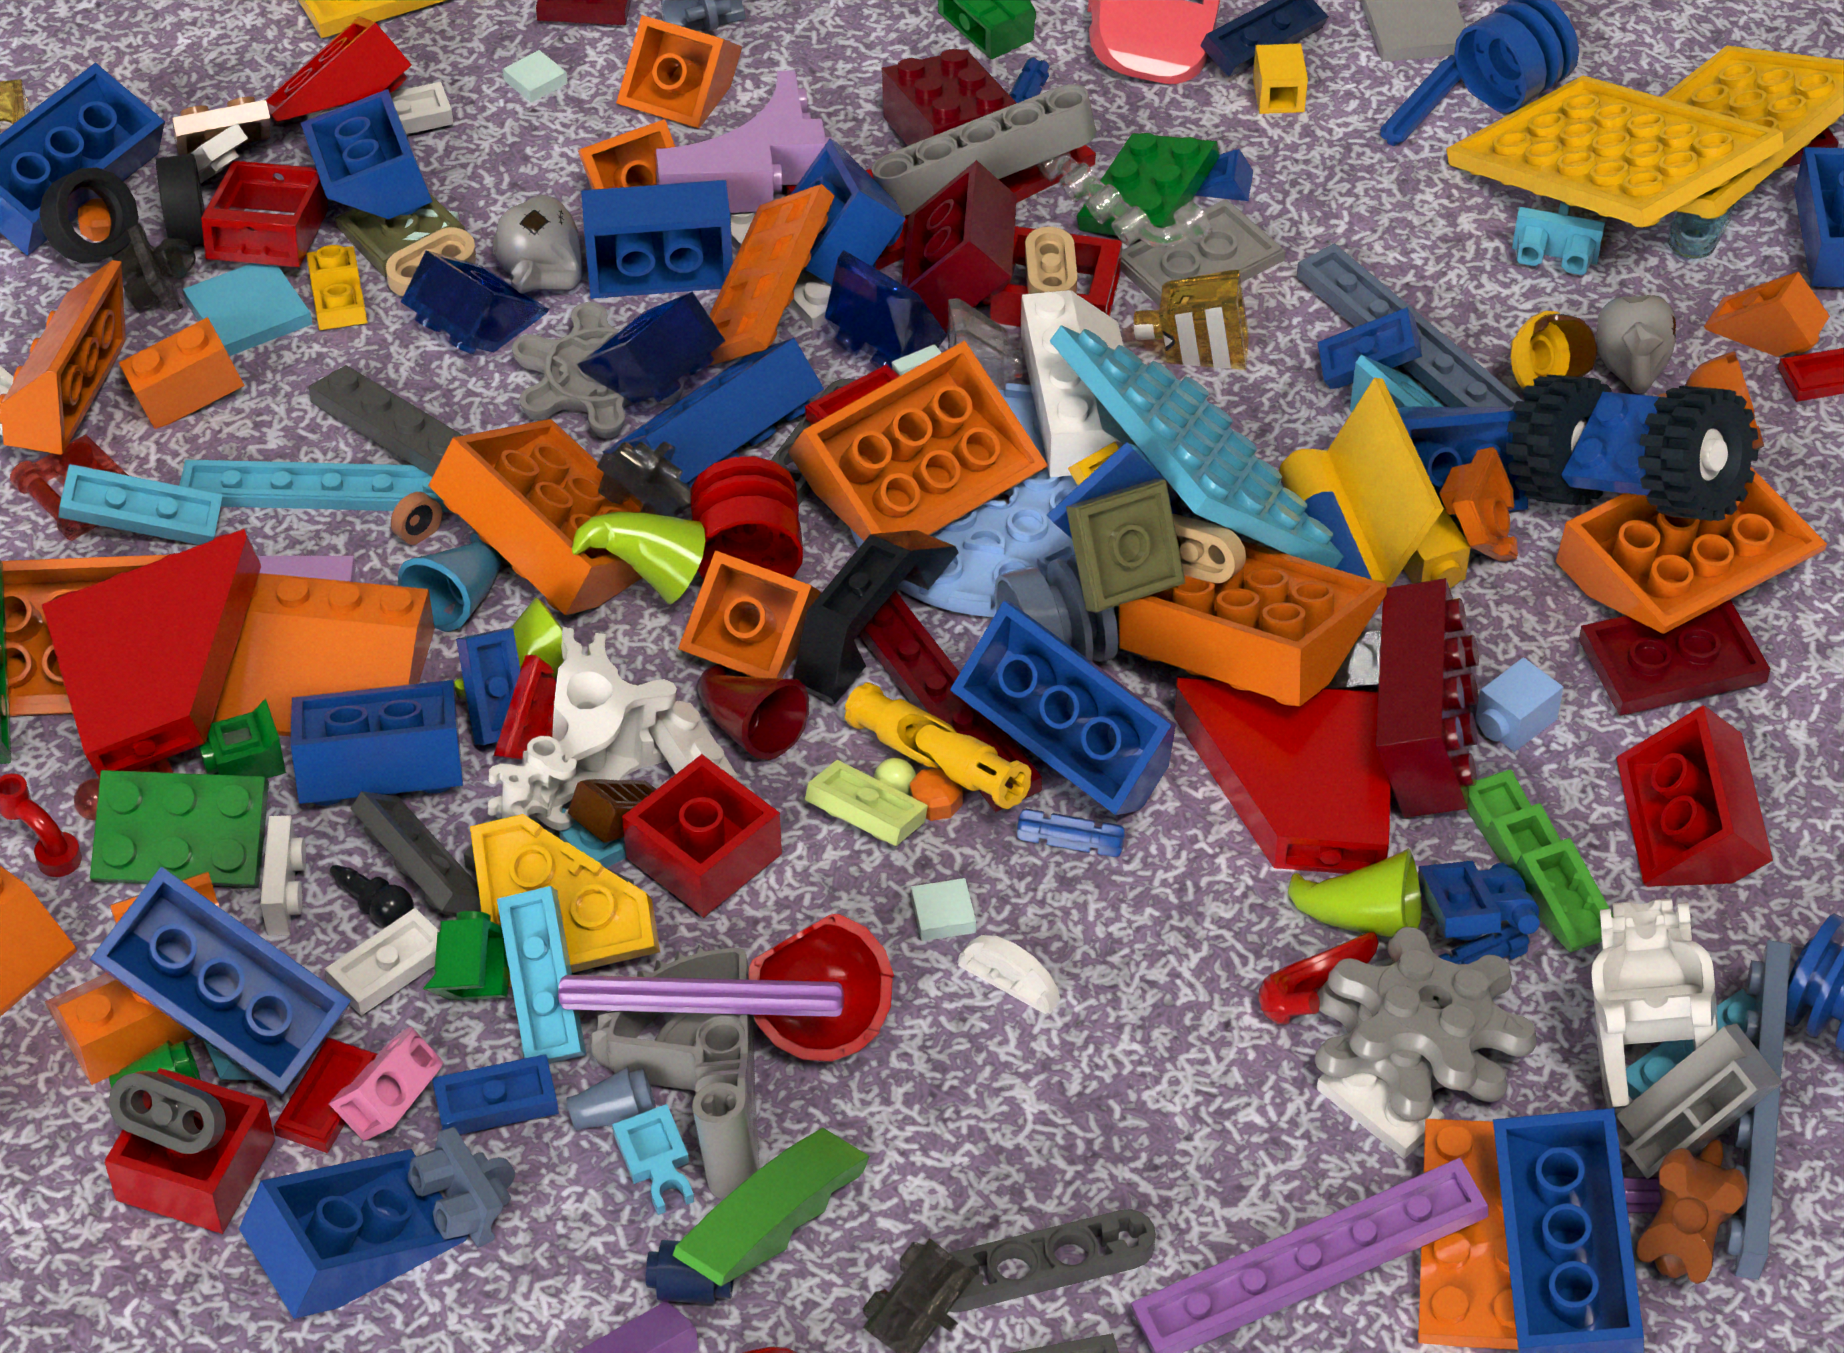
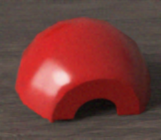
[748,913,895,1061]

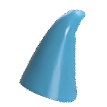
[398,533,502,632]

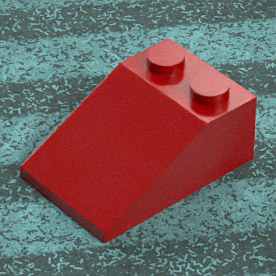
[265,17,412,122]

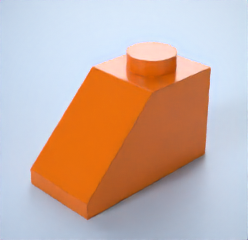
[1704,271,1830,357]

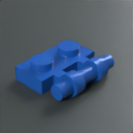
[1418,860,1540,940]

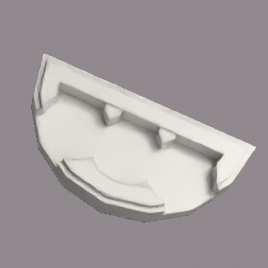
[957,935,1061,1014]

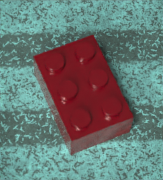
[882,49,1016,146]
[900,160,1017,332]

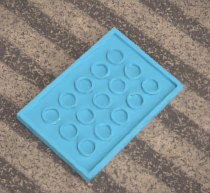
[1050,325,1344,568]

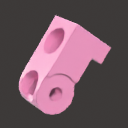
[329,1027,443,1141]

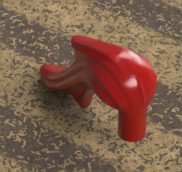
[1258,932,1379,1025]

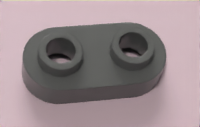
[109,1071,226,1154]

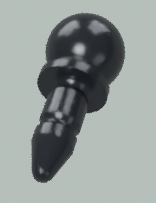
[330,865,414,928]

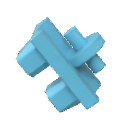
[1512,202,1605,275]

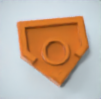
[1439,447,1518,561]

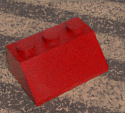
[1616,705,1773,887]

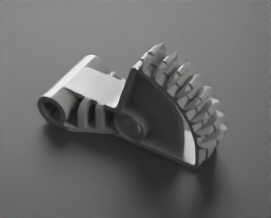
[590,945,760,1200]

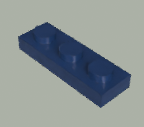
[1200,0,1329,78]

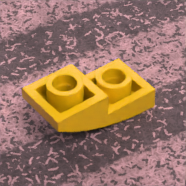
[306,245,367,331]

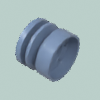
[994,555,1118,662]

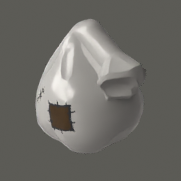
[493,194,582,294]
[1596,295,1676,394]

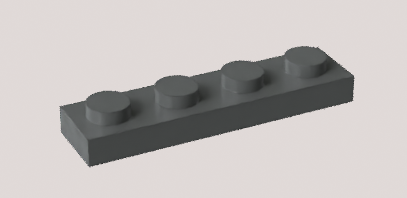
[309,365,463,477]

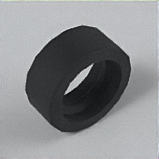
[156,154,205,248]
[39,167,139,263]

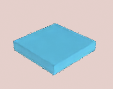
[183,263,313,356]

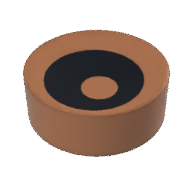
[391,492,442,545]

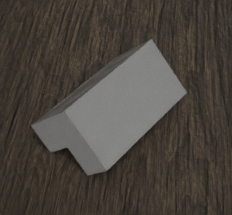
[1616,1023,1783,1179]

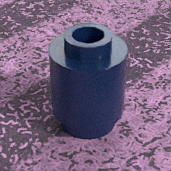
[646,1240,734,1304]

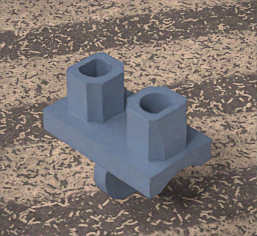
[660,0,746,31]
[408,1127,515,1248]

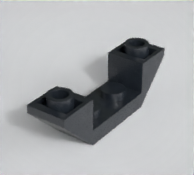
[793,530,959,704]

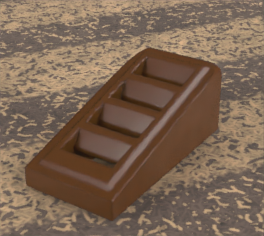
[568,779,656,843]

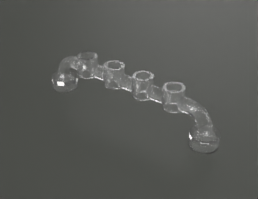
[1036,152,1213,247]

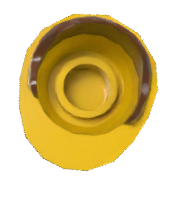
[1510,311,1597,389]

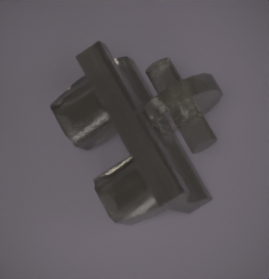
[112,223,196,314]
[597,441,691,517]
[862,1238,976,1353]

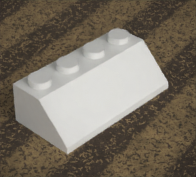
[1021,290,1138,477]

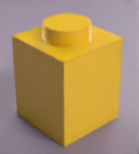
[1253,43,1308,114]
[1403,505,1471,588]

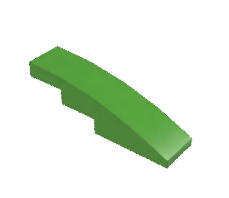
[1467,769,1613,953]
[672,1127,870,1286]

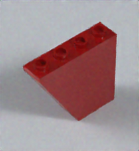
[41,529,261,779]
[1174,678,1391,874]

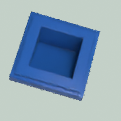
[1195,149,1253,201]

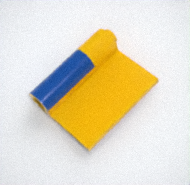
[1279,377,1444,588]

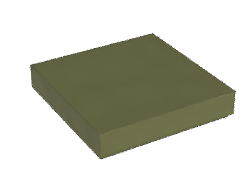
[335,193,465,278]
[1066,479,1185,612]

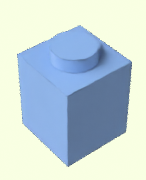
[1475,657,1564,752]

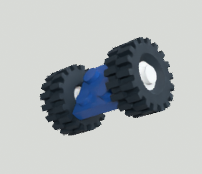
[1506,374,1758,521]

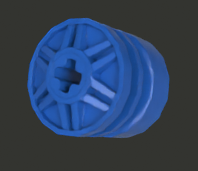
[1454,0,1579,113]
[1785,913,1844,1052]

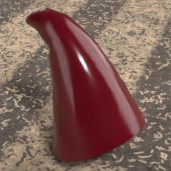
[697,664,809,760]

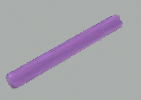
[558,975,844,1017]

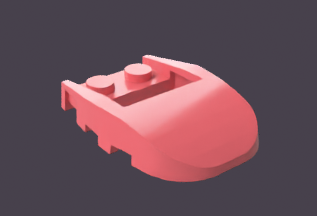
[1087,0,1220,84]

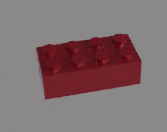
[1376,578,1479,818]

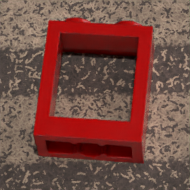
[201,160,328,267]
[983,226,1122,327]

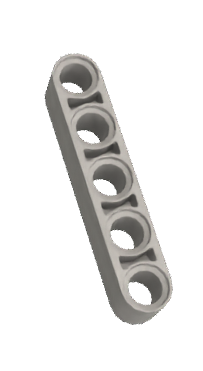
[871,84,1097,216]

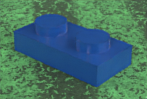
[1317,307,1422,389]
[456,628,521,745]
[432,1054,559,1135]

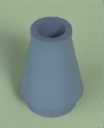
[566,1067,656,1131]

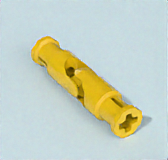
[845,682,1032,809]

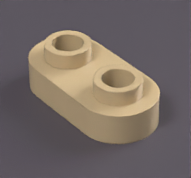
[386,227,476,297]
[1025,227,1077,294]
[1172,514,1246,583]

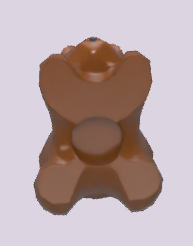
[1635,1139,1748,1284]

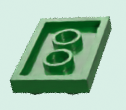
[1076,133,1220,241]
[90,770,269,888]

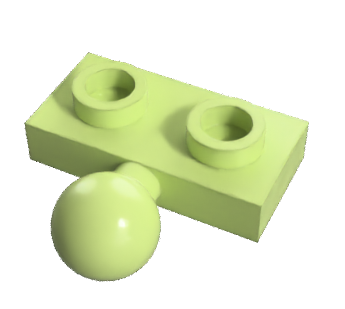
[805,758,928,846]

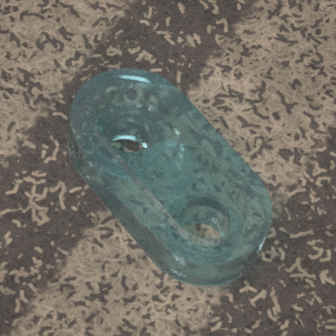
[1668,204,1734,259]

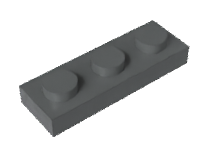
[350,791,481,915]

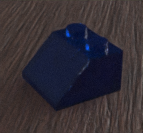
[401,250,549,354]
[825,250,947,369]
[577,291,725,404]

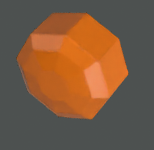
[78,198,111,241]
[910,767,963,821]

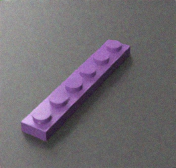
[1131,1158,1489,1353]

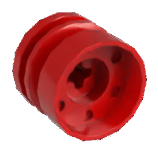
[690,456,803,580]

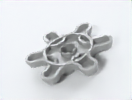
[512,302,685,438]
[1327,927,1537,1091]
[1315,981,1508,1121]

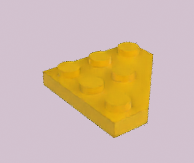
[470,814,660,987]

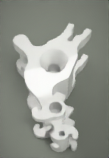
[488,627,677,831]
[1591,898,1719,1114]

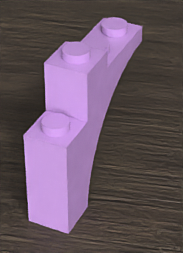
[656,70,833,213]

